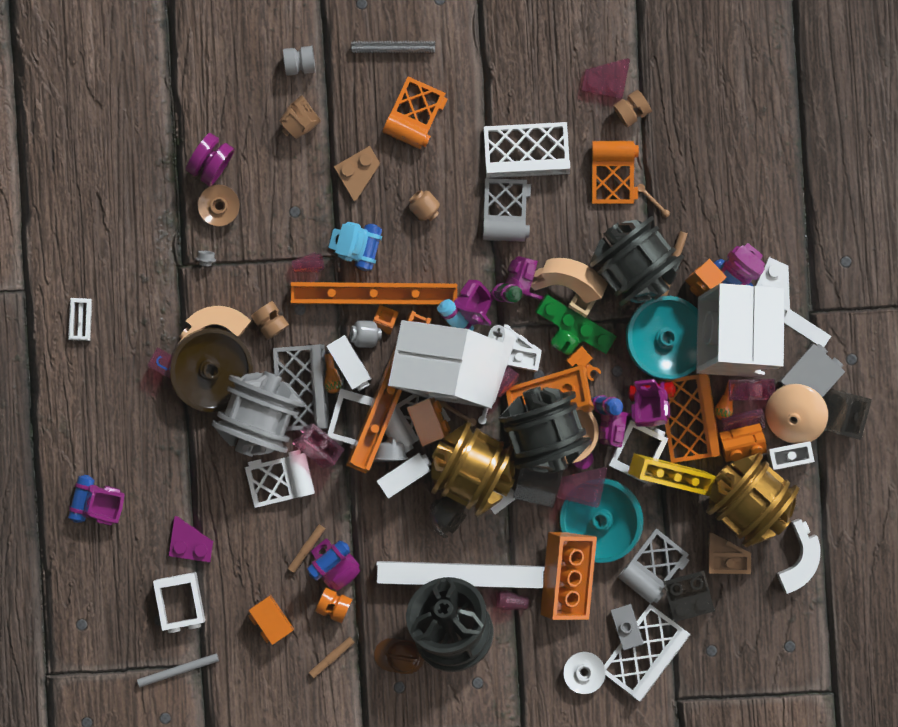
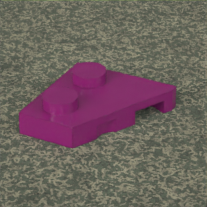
[169,516,214,562]

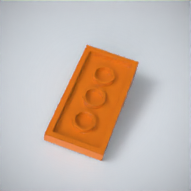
[505,365,594,412]

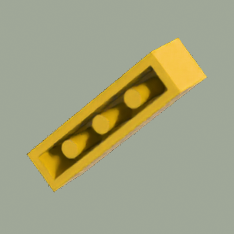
[628,453,716,496]

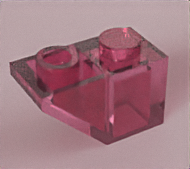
[729,379,775,401]

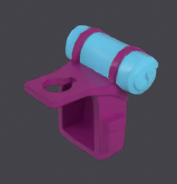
[437,280,494,331]

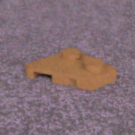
[334,146,381,202]
[708,533,751,574]

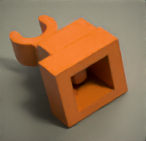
[565,346,601,381]

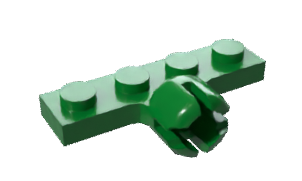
[535,294,617,356]

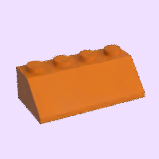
[540,532,597,620]

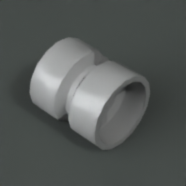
[283,46,316,76]

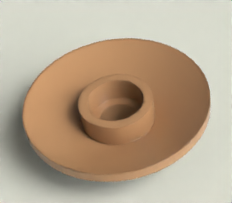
[198,185,240,226]

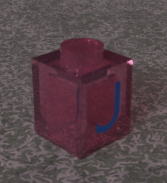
[147,347,172,378]

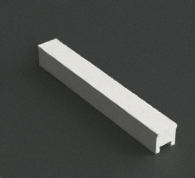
[377,561,545,588]

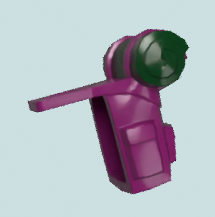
[490,256,544,303]

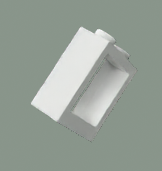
[327,335,371,391]
[327,389,374,449]
[608,420,669,484]
[377,452,432,498]
[153,572,205,633]

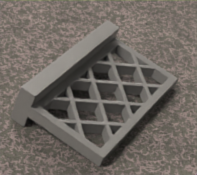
[273,344,330,431]

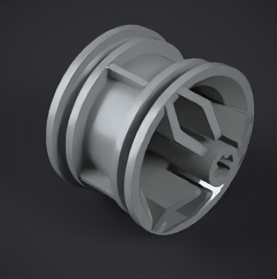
[211,371,305,457]

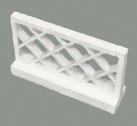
[484,122,570,178]
[604,604,691,701]

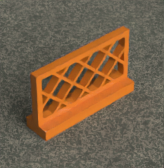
[658,374,722,463]

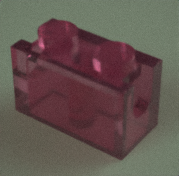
[292,423,345,469]

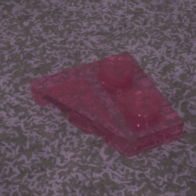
[581,58,630,99]
[557,467,607,508]

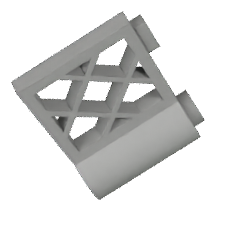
[483,178,531,242]
[618,529,690,604]

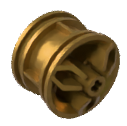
[431,421,515,516]
[706,452,800,548]

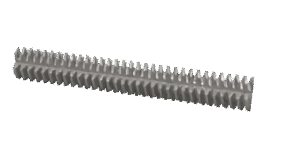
[352,41,435,53]

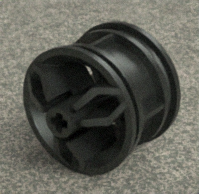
[589,216,684,306]
[498,386,592,473]
[406,577,494,672]

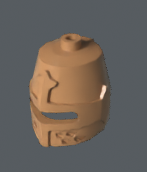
[279,95,321,139]

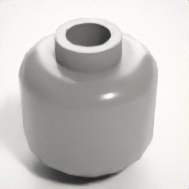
[350,321,382,348]

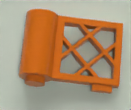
[382,77,448,149]
[592,141,639,204]

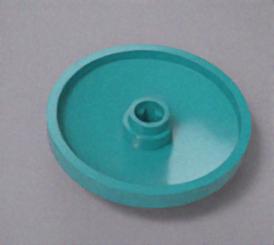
[626,296,698,380]
[560,478,643,563]

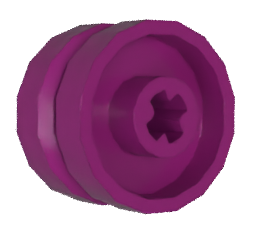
[185,133,235,187]

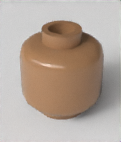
[409,190,440,221]

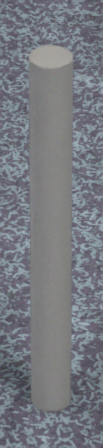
[137,653,219,687]

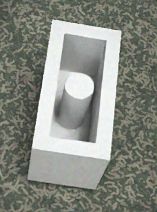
[766,441,815,470]

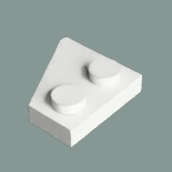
[756,257,790,312]
[504,324,542,372]

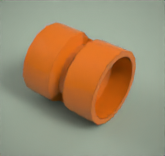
[315,587,352,624]

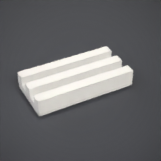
[69,298,92,341]

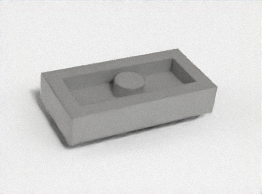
[611,604,644,651]

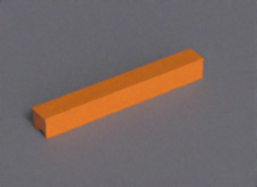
[291,282,457,305]
[346,311,431,473]

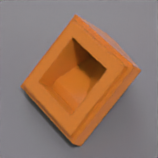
[373,305,399,335]

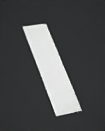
[784,310,831,347]

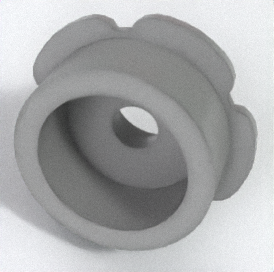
[195,251,216,266]

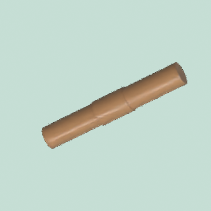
[288,524,326,573]
[309,637,355,678]

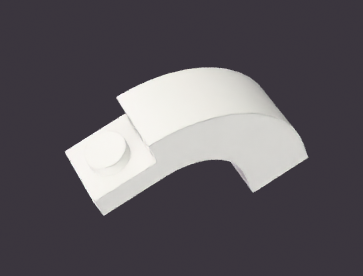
[776,519,820,594]

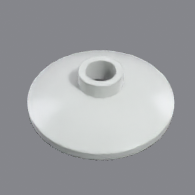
[564,652,605,694]

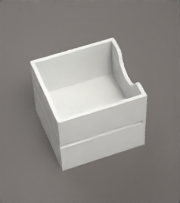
[697,283,785,378]
[388,320,505,409]

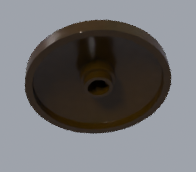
[169,328,253,412]

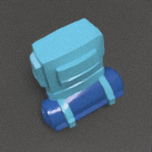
[329,222,382,271]

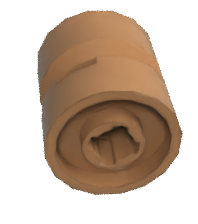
[613,89,652,128]
[251,301,289,340]

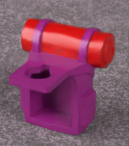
[628,379,676,427]

